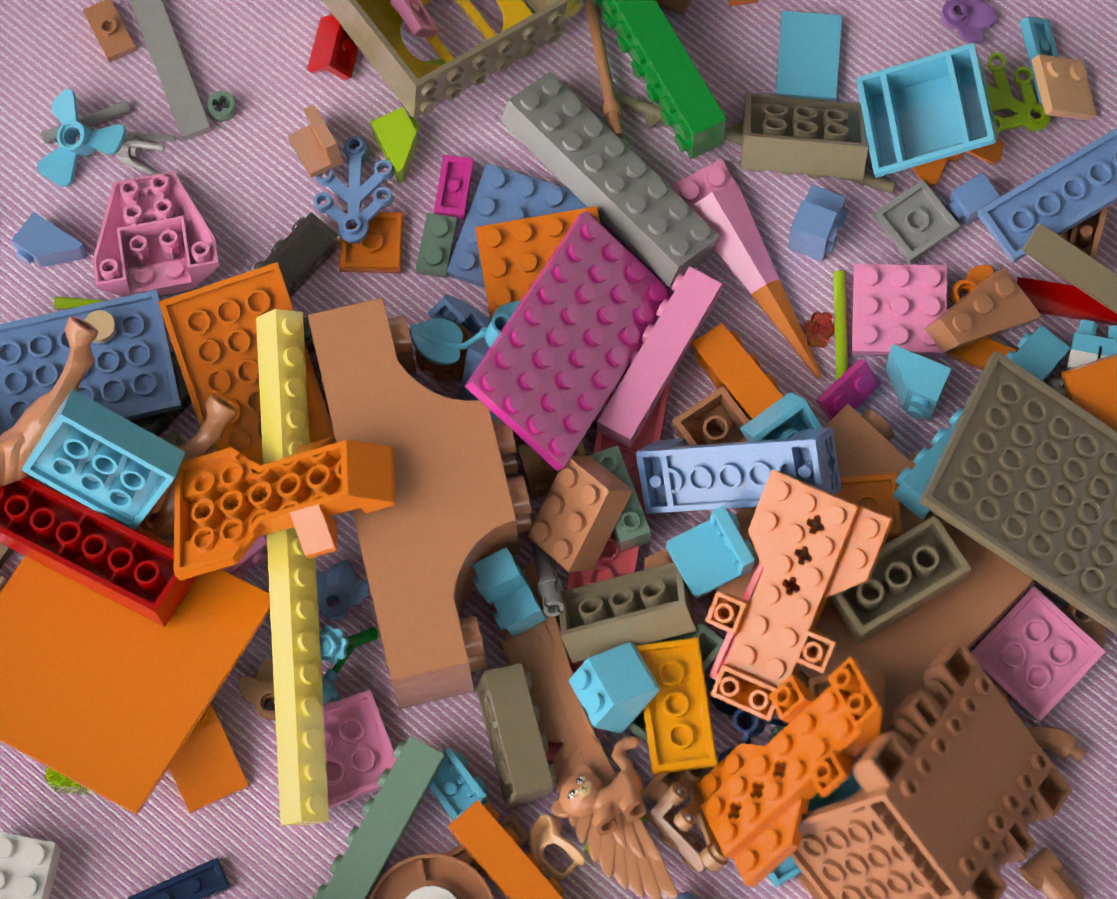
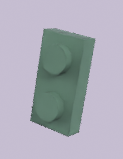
[416,213,458,279]

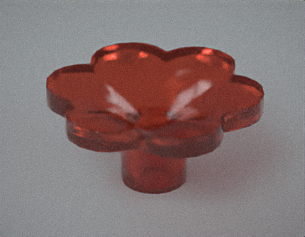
[803,311,835,348]

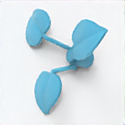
[409,301,521,419]

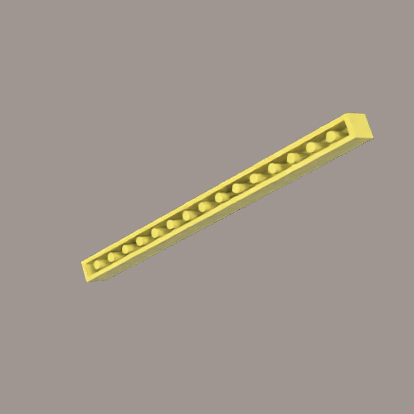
[256,309,329,826]

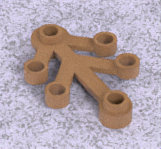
[665,768,729,872]

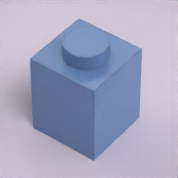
[949,172,1000,226]

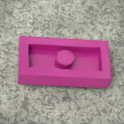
[434,155,474,219]
[816,359,881,421]

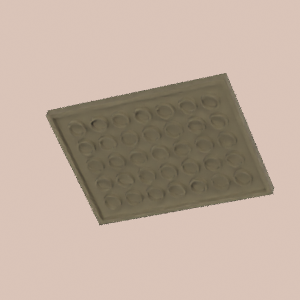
[918,350,1117,635]

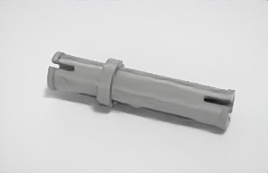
[532,542,564,617]

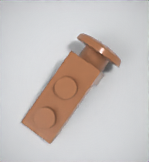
[642,772,708,873]

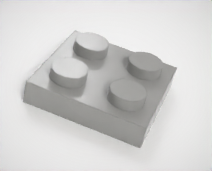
[873,180,960,264]

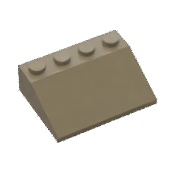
[741,92,868,180]

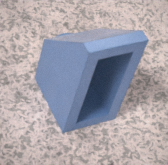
[11,212,88,267]

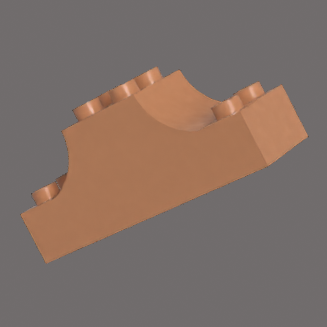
[308,298,532,709]

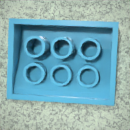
[21,389,185,531]

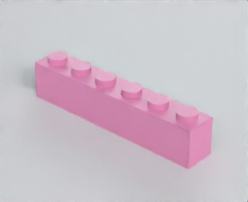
[595,266,722,448]

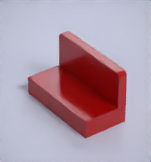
[307,14,359,80]

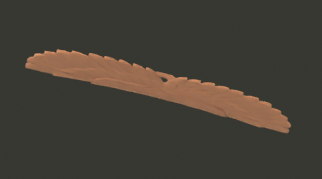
[501,560,679,899]

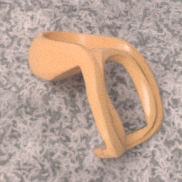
[529,814,586,882]

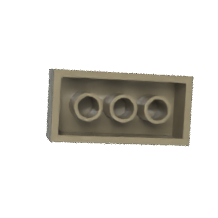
[828,515,971,644]

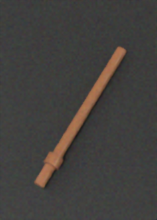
[584,0,624,138]

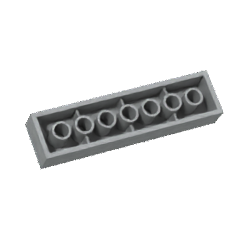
[500,72,720,287]

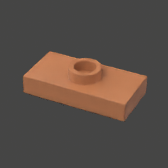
[83,0,136,63]

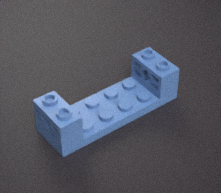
[636,428,842,514]

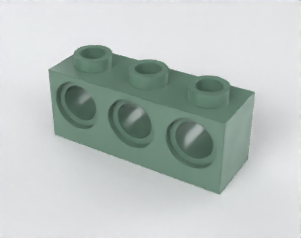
[589,445,651,553]

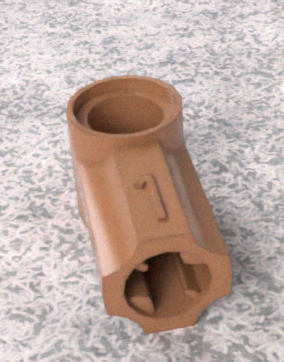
[1019,847,1085,899]

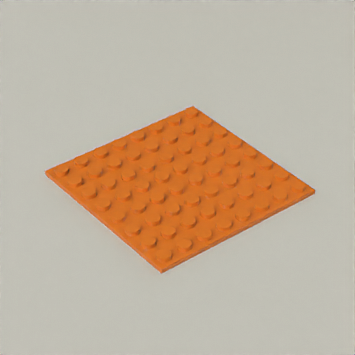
[0,495,270,816]

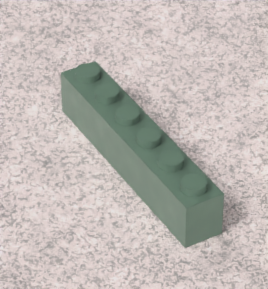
[314,736,447,899]

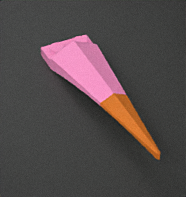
[669,158,821,379]

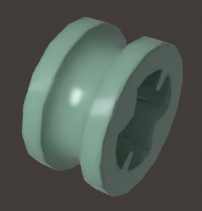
[207,91,236,122]

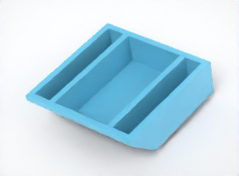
[856,43,998,178]

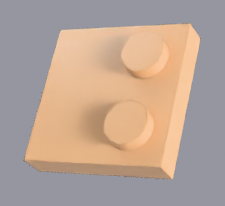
[1031,54,1097,120]

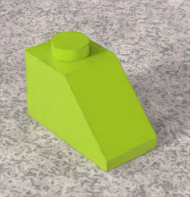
[371,107,420,183]

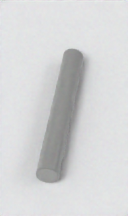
[41,101,130,144]

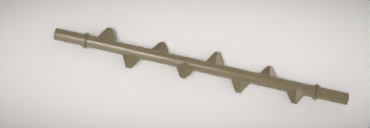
[615,92,896,194]

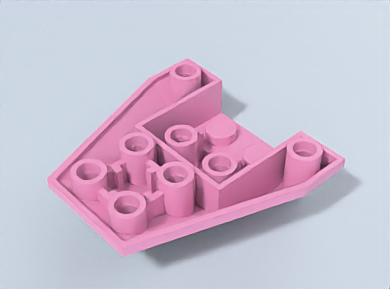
[93,171,219,297]

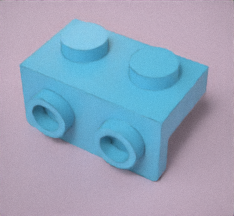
[429,746,489,821]

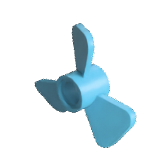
[37,89,127,187]

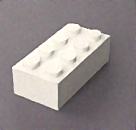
[0,832,62,899]

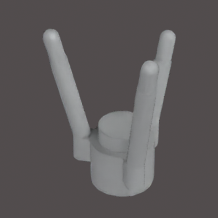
[114,132,176,175]

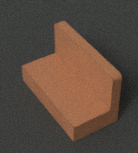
[288,104,344,178]

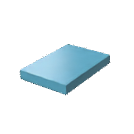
[776,11,842,101]

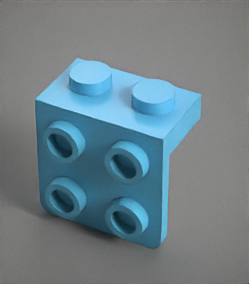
[666,505,756,597]

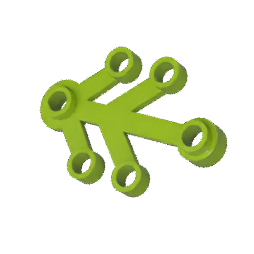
[986,52,1050,134]

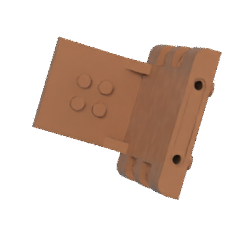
[790,639,1072,899]

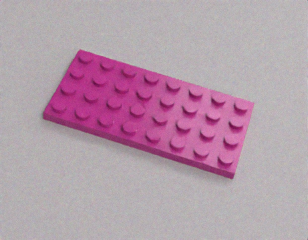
[465,211,673,471]

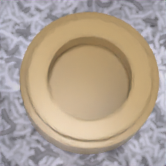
[84,310,116,343]

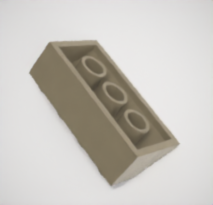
[560,562,696,663]
[476,663,556,810]

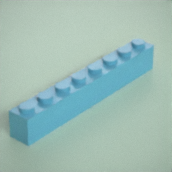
[893,325,1071,520]

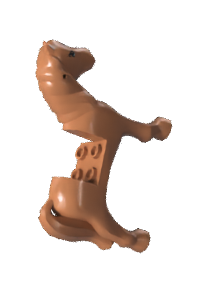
[0,316,238,538]

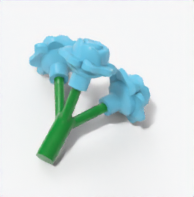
[319,625,378,703]

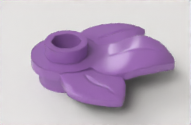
[941,0,999,44]

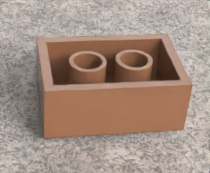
[527,456,633,572]

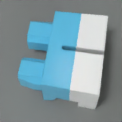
[1064,319,1117,371]

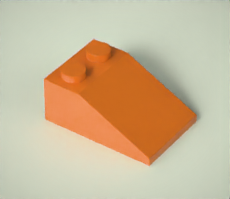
[169,702,249,813]

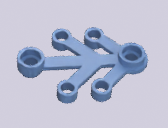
[314,136,394,244]

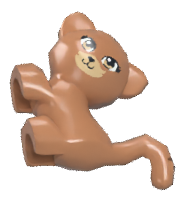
[551,736,646,836]

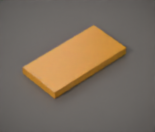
[636,637,718,775]

